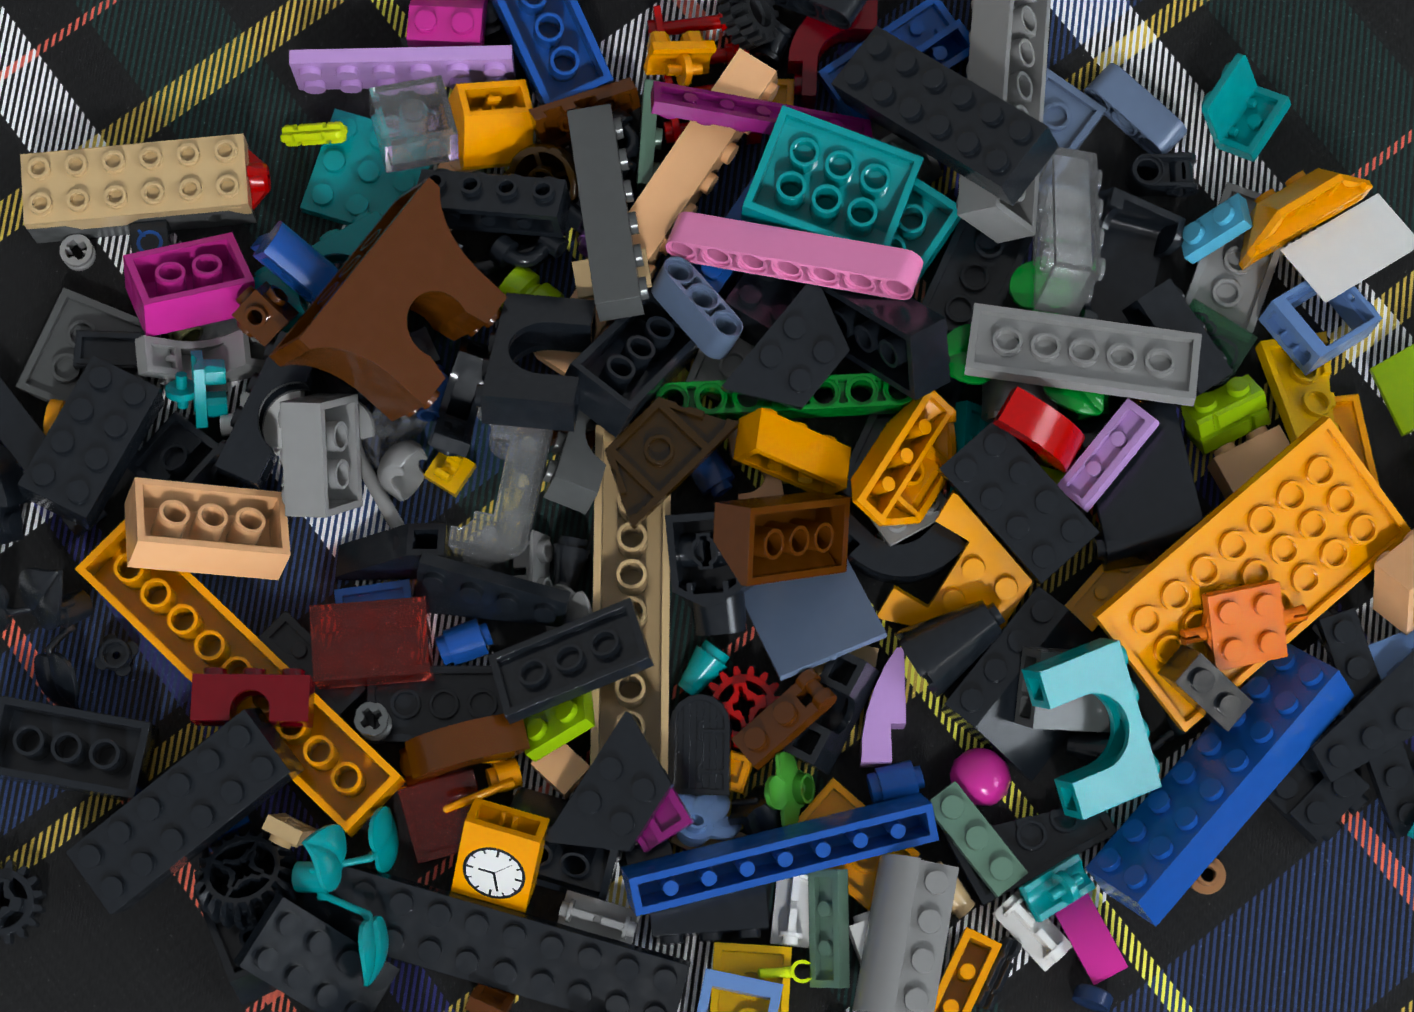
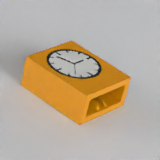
[451,797,550,913]

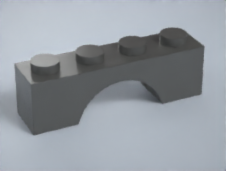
[542,410,606,514]

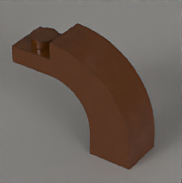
[399,714,530,787]

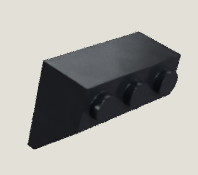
[510,786,621,901]

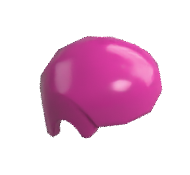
[950,748,1011,806]

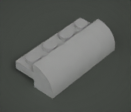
[852,854,959,1012]

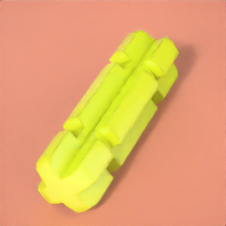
[280,121,348,147]

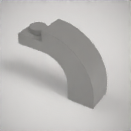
[135,330,267,385]

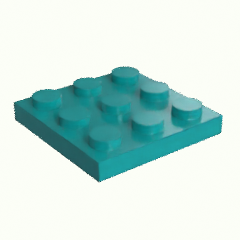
[300,108,440,226]

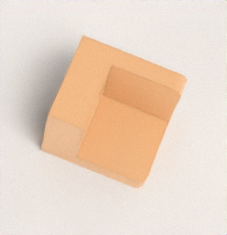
[530,744,590,800]

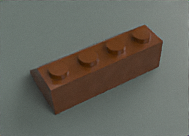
[713,491,850,586]

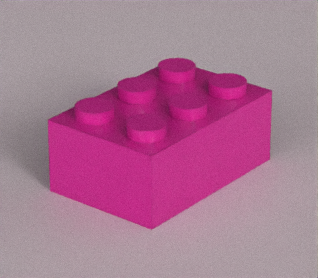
[123,232,255,336]

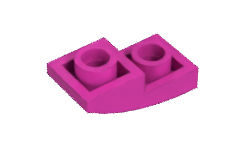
[1055,893,1128,985]

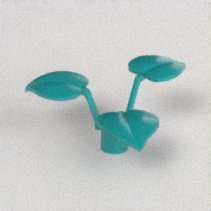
[292,806,399,987]

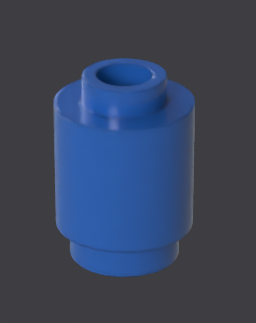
[435,618,494,666]
[866,760,925,804]

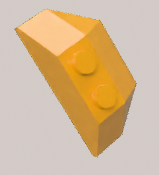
[1239,168,1373,270]
[851,390,956,526]

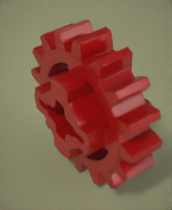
[708,666,780,750]

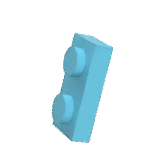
[1181,193,1253,264]

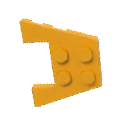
[877,490,1033,629]

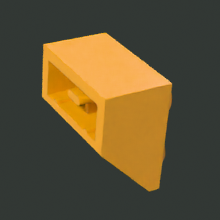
[445,79,534,171]

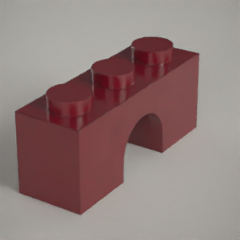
[190,667,315,728]

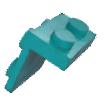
[1202,53,1291,162]

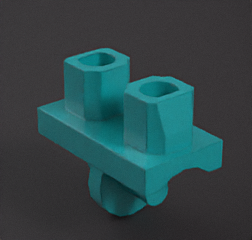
[165,350,228,428]
[1019,854,1096,922]

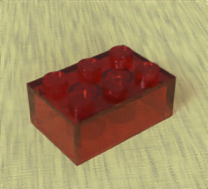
[309,596,434,690]

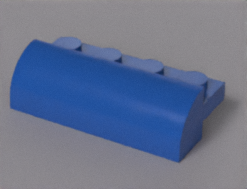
[817,0,970,122]
[250,220,339,304]

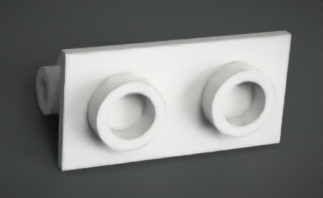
[770,874,809,948]
[992,889,1073,972]

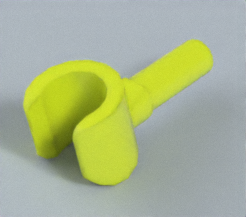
[758,959,812,983]

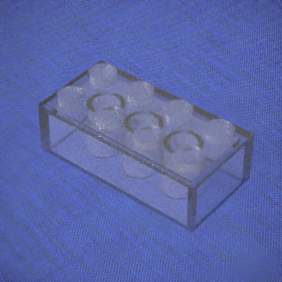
[1033,147,1106,317]

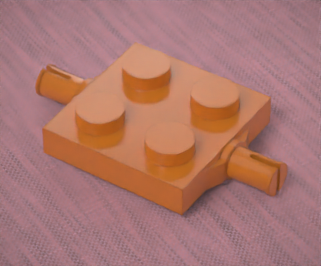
[1179,579,1308,671]

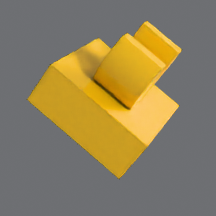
[424,452,476,498]

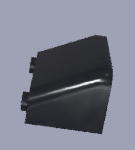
[1058,187,1186,324]
[1075,401,1203,571]

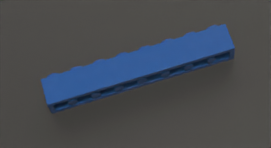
[621,793,939,917]

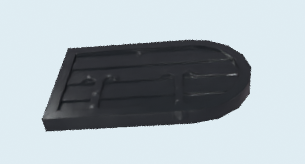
[669,694,732,796]

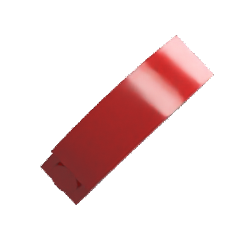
[993,386,1085,473]

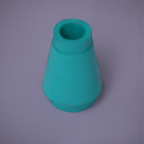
[677,639,730,695]

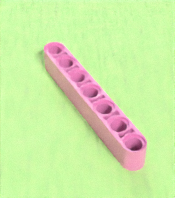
[665,212,924,300]

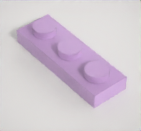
[1057,398,1160,513]

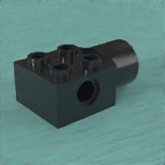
[665,510,755,636]

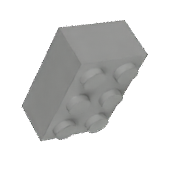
[278,393,363,518]

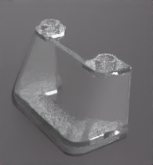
[448,407,553,568]

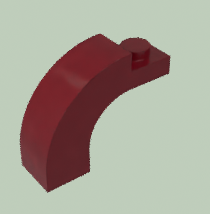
[787,0,878,109]

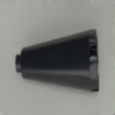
[895,600,1006,698]

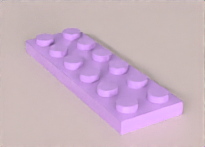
[289,45,516,94]

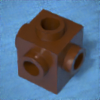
[232,281,299,347]

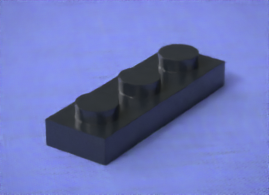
[258,611,367,717]

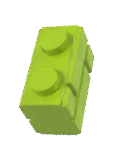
[1181,374,1271,455]

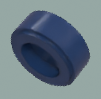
[1072,983,1114,1012]

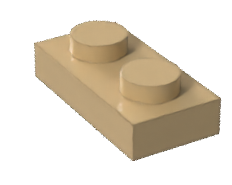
[261,813,318,849]

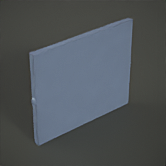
[744,559,887,681]

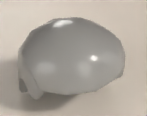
[377,440,428,501]

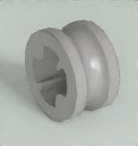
[59,234,96,271]

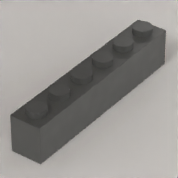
[567,103,649,322]

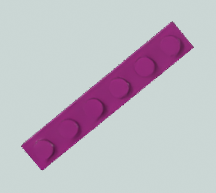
[651,81,873,138]

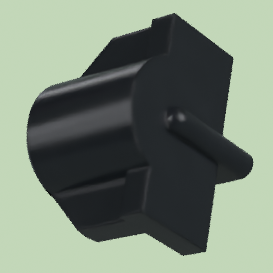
[727,785,782,835]

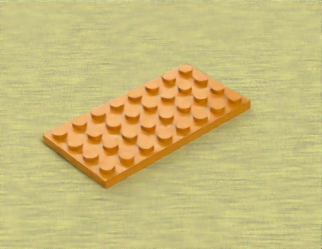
[1092,416,1411,732]

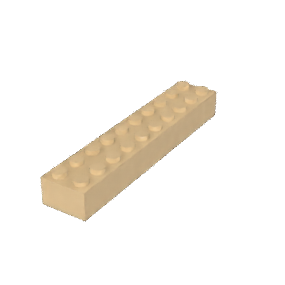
[590,425,671,774]

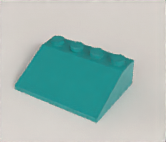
[741,105,924,246]

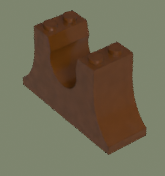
[269,177,507,421]

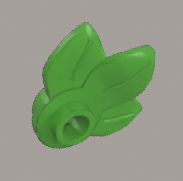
[764,752,815,827]

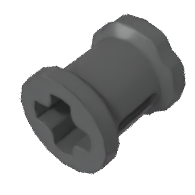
[354,702,392,741]

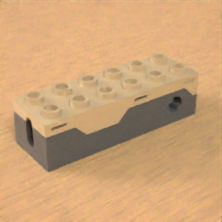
[20,133,271,243]

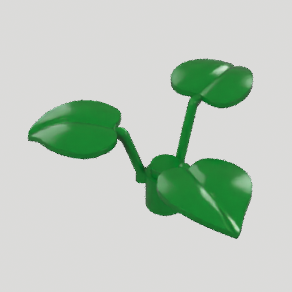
[947,257,1104,416]

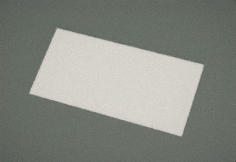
[1280,193,1414,303]

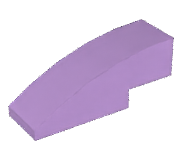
[859,647,906,768]

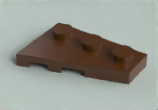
[528,77,641,148]

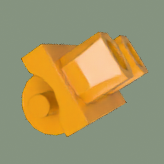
[643,31,717,86]

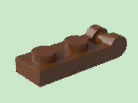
[731,668,837,770]

